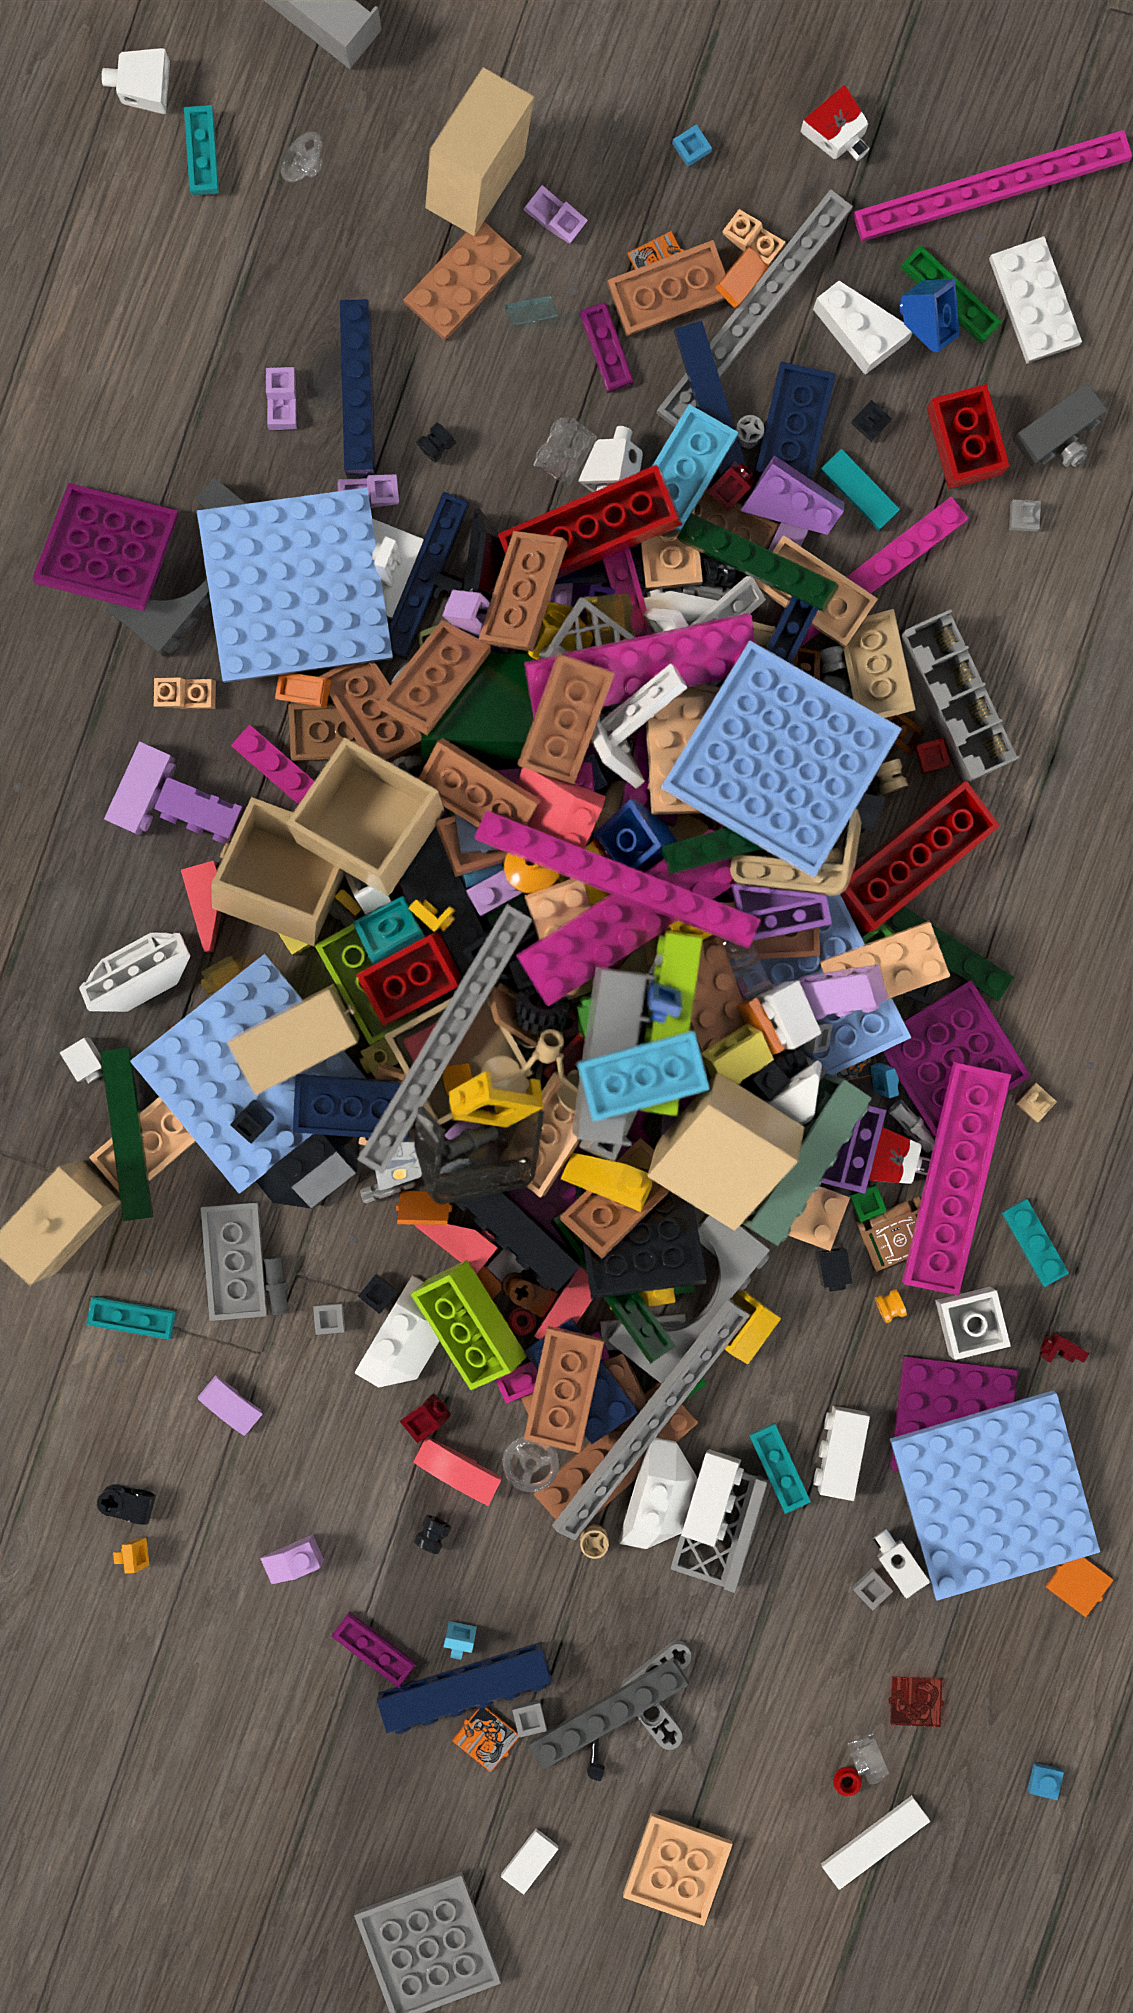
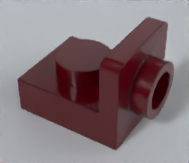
[707,461,754,511]
[1040,1332,1090,1363]
[400,1393,451,1443]

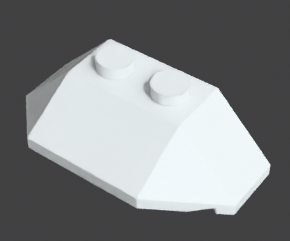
[79,933,190,1012]
[764,1060,822,1125]
[355,1275,439,1387]
[618,1437,698,1549]

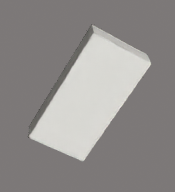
[501,1829,559,1895]

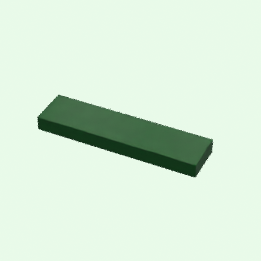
[900,245,1002,345]

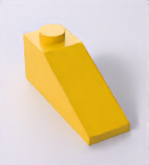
[561,1153,652,1212]

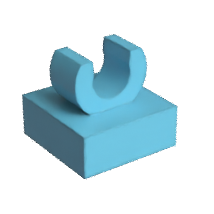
[444,1621,477,1660]

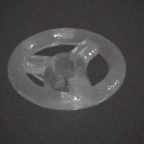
[281,131,323,183]
[502,1436,559,1492]

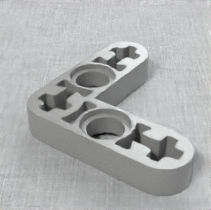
[621,1640,691,1750]

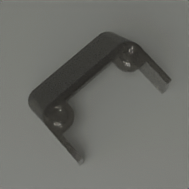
[414,1106,544,1204]

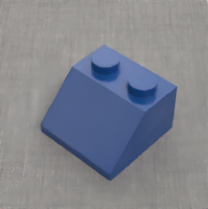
[900,279,960,352]
[593,799,678,873]

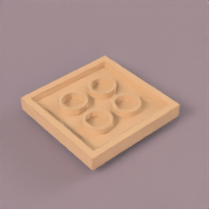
[623,1812,732,1926]

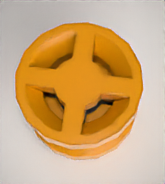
[875,1289,907,1324]

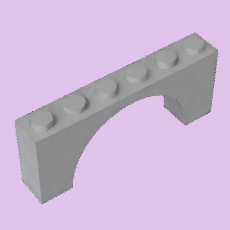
[607,1213,770,1384]

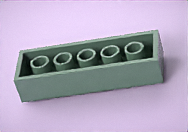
[742,1073,872,1246]

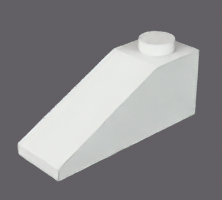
[644,588,718,624]

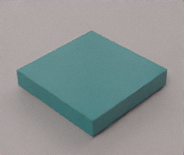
[353,896,425,965]

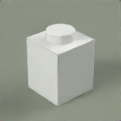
[60,1038,103,1083]

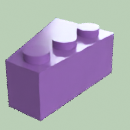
[741,455,845,535]
[154,777,246,844]
[731,884,832,940]
[821,1106,886,1193]

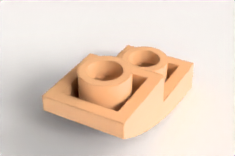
[722,209,786,267]
[154,678,216,709]

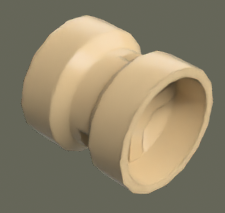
[875,759,909,795]
[580,1524,609,1559]

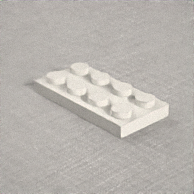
[989,236,1082,364]

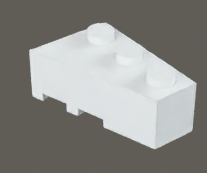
[813,281,913,375]

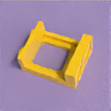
[449,1071,544,1127]

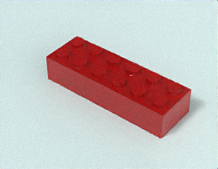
[498,465,683,579]
[840,781,1000,933]

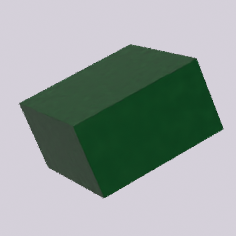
[421,653,536,770]

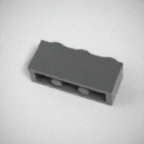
[1013,383,1107,467]

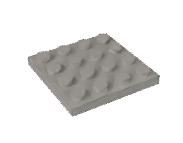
[354,1871,501,2013]

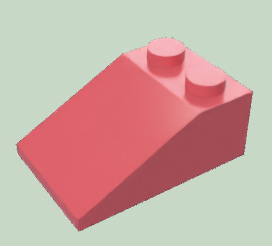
[516,768,606,849]

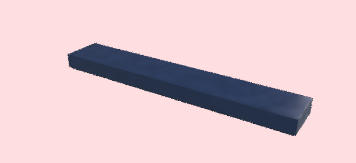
[674,321,752,488]
[388,492,470,660]

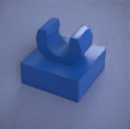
[648,982,682,1023]

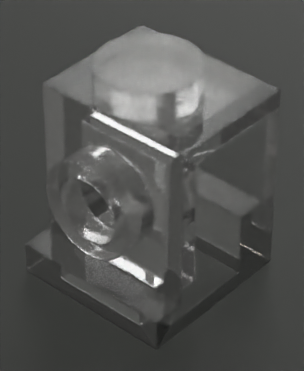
[847,1733,889,1785]

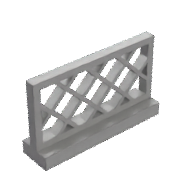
[539,598,635,711]
[671,1459,769,1593]

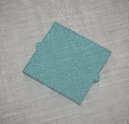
[505,295,558,325]

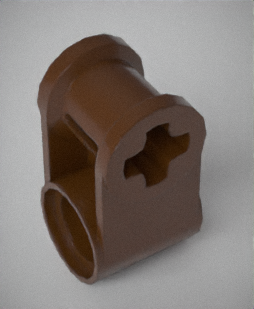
[501,1272,559,1318]

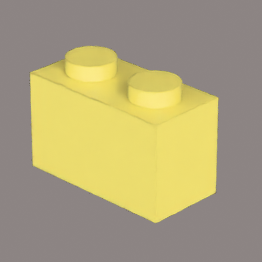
[700,1023,774,1085]

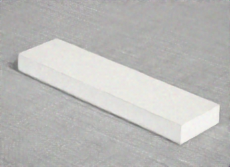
[821,1795,930,1890]

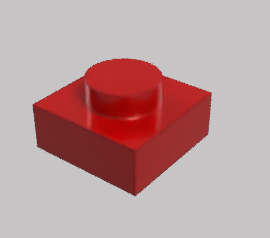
[914,738,951,774]

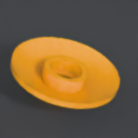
[504,853,560,894]

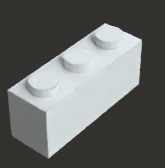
[814,1405,870,1501]
[681,1449,744,1547]

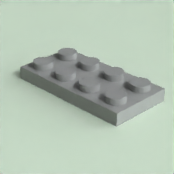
[201,1202,268,1321]

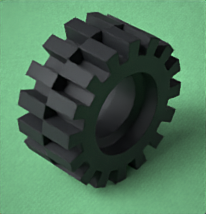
[514,985,569,1034]

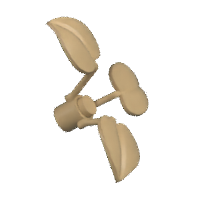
[481,1030,580,1113]

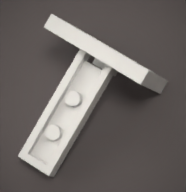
[372,519,424,619]
[642,576,766,686]
[591,664,687,788]

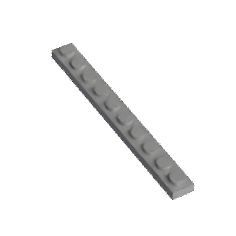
[656,189,853,428]
[357,905,532,1174]
[552,1300,750,1540]

